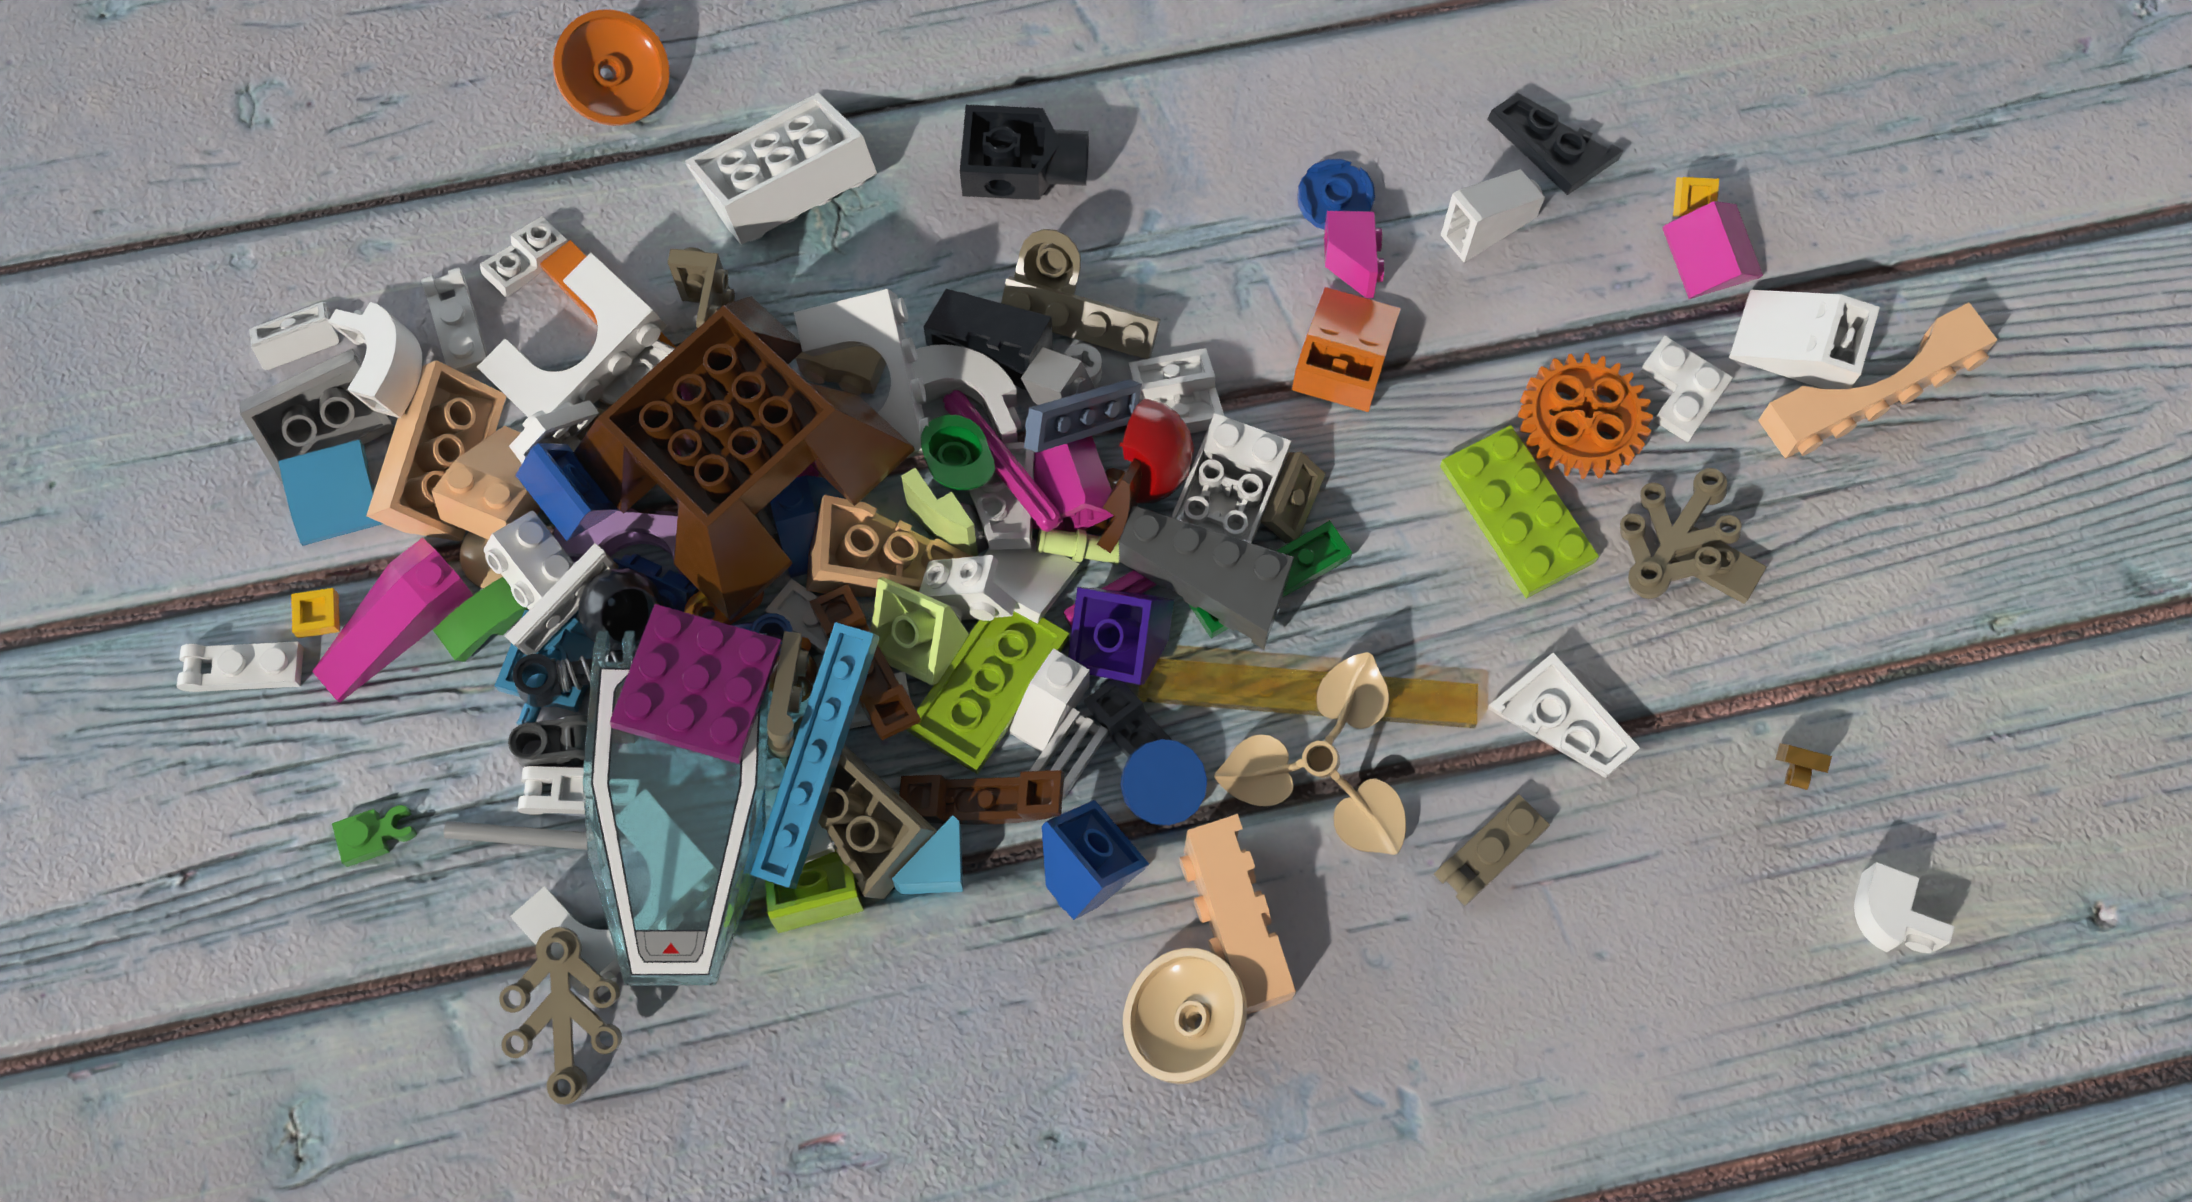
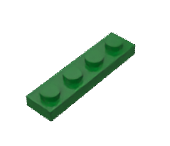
[1189,520,1352,639]

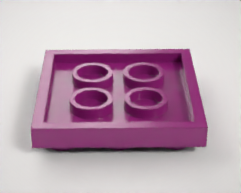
[610,604,781,764]

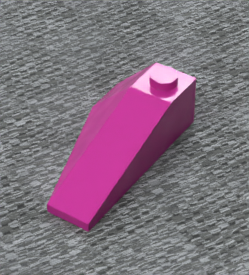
[312,537,473,703]

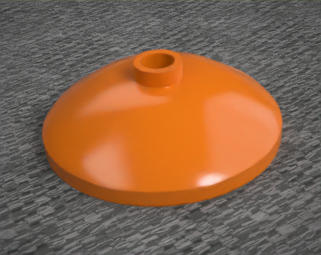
[553,9,670,126]

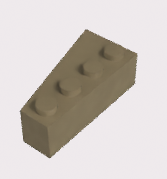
[780,716,937,899]

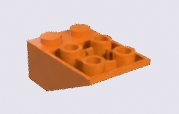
[1292,287,1401,412]

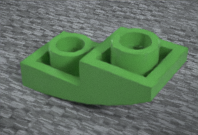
[433,577,528,662]

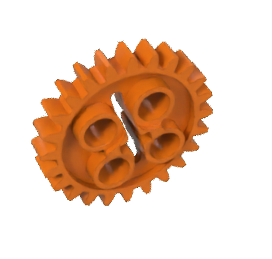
[1518,353,1653,479]

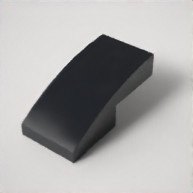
[1084,679,1172,758]

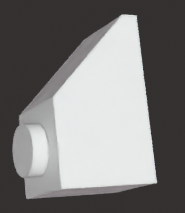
[1008,648,1090,753]

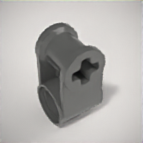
[508,715,593,768]

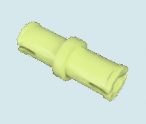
[1036,528,1120,565]

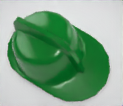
[921,415,995,490]

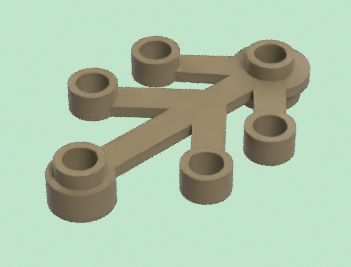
[1620,468,1741,599]
[499,927,622,1104]

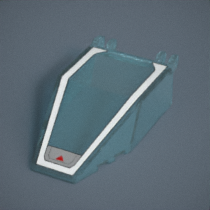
[583,631,771,986]

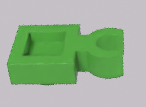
[332,805,417,867]

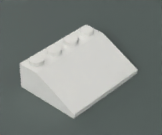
[685,93,877,245]

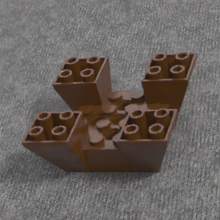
[574,296,915,621]

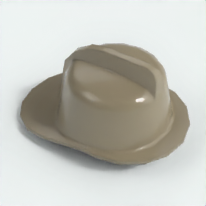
[1014,229,1081,294]

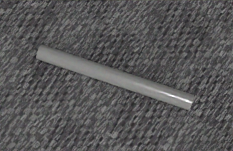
[444,821,620,851]

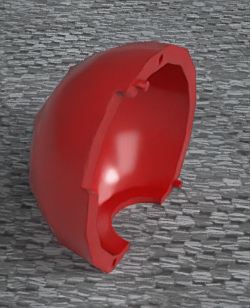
[1120,399,1194,504]

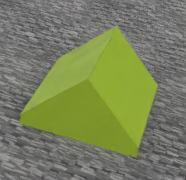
[765,849,864,933]

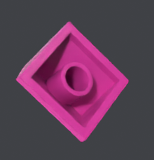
[1662,201,1763,299]

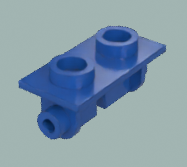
[613,553,700,612]

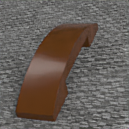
[809,584,921,740]
[899,770,1064,825]

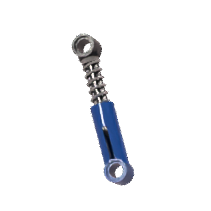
[513,613,793,707]

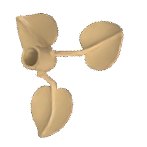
[1214,652,1406,855]

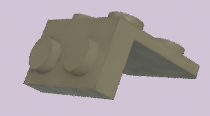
[667,247,735,328]

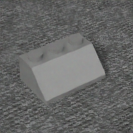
[240,348,395,484]

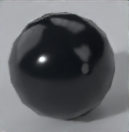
[579,568,663,651]

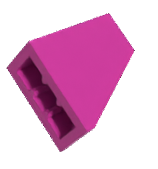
[1033,436,1114,532]

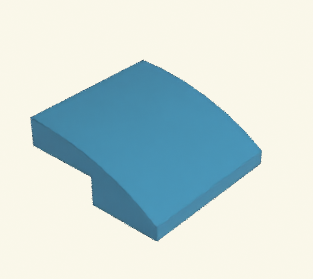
[278,440,383,546]

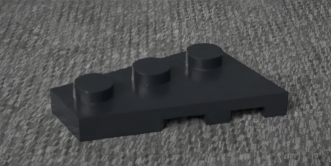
[1487,93,1624,195]

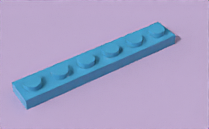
[750,622,880,889]

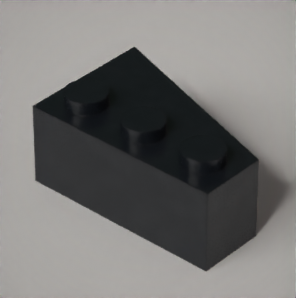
[923,289,1053,390]

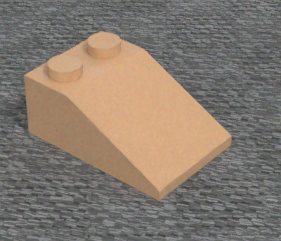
[432,426,541,540]

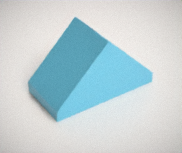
[892,815,963,895]

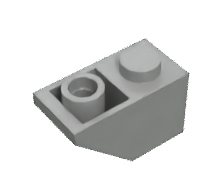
[1021,347,1095,405]

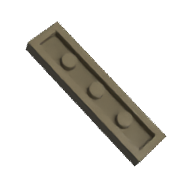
[1001,276,1161,359]

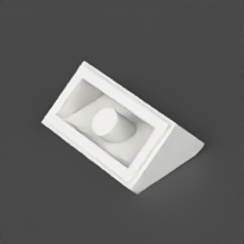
[249,302,339,370]

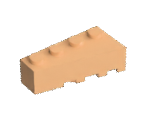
[1179,814,1296,1015]

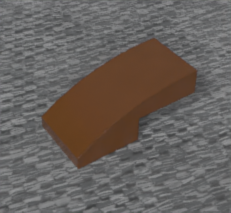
[1097,458,1142,554]

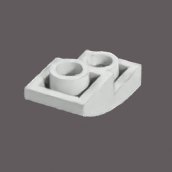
[480,216,567,298]

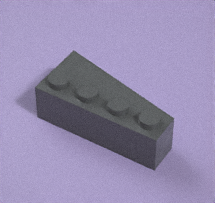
[1119,505,1294,650]

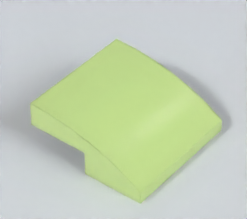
[901,468,978,556]

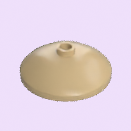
[1123,948,1247,1084]

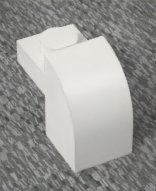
[1854,862,1955,953]

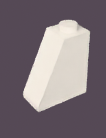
[1441,169,1545,263]

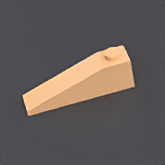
[806,495,973,598]

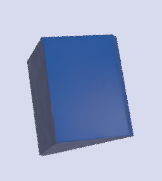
[515,443,619,541]

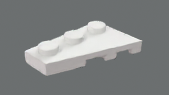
[969,442,1035,550]
[1488,653,1640,778]

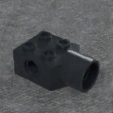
[960,104,1089,200]

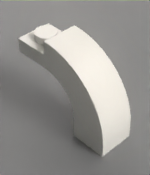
[328,302,422,418]
[912,345,1022,443]

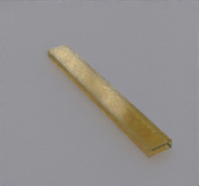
[1138,658,1478,729]

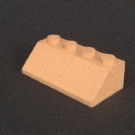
[366,360,506,541]

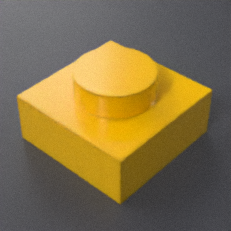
[1673,177,1719,217]
[291,588,340,638]

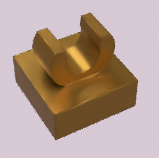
[1775,743,1832,790]

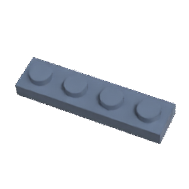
[1024,379,1142,453]

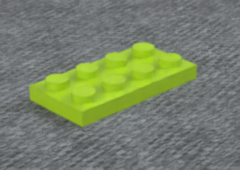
[1440,425,1599,599]
[906,611,1070,775]

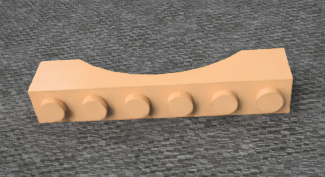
[1758,302,1998,459]

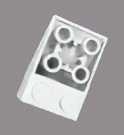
[1729,290,1880,389]
[1171,413,1291,543]

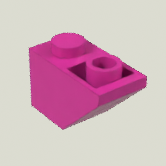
[1324,211,1384,298]

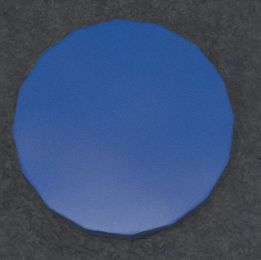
[1297,159,1375,230]
[1120,739,1207,826]

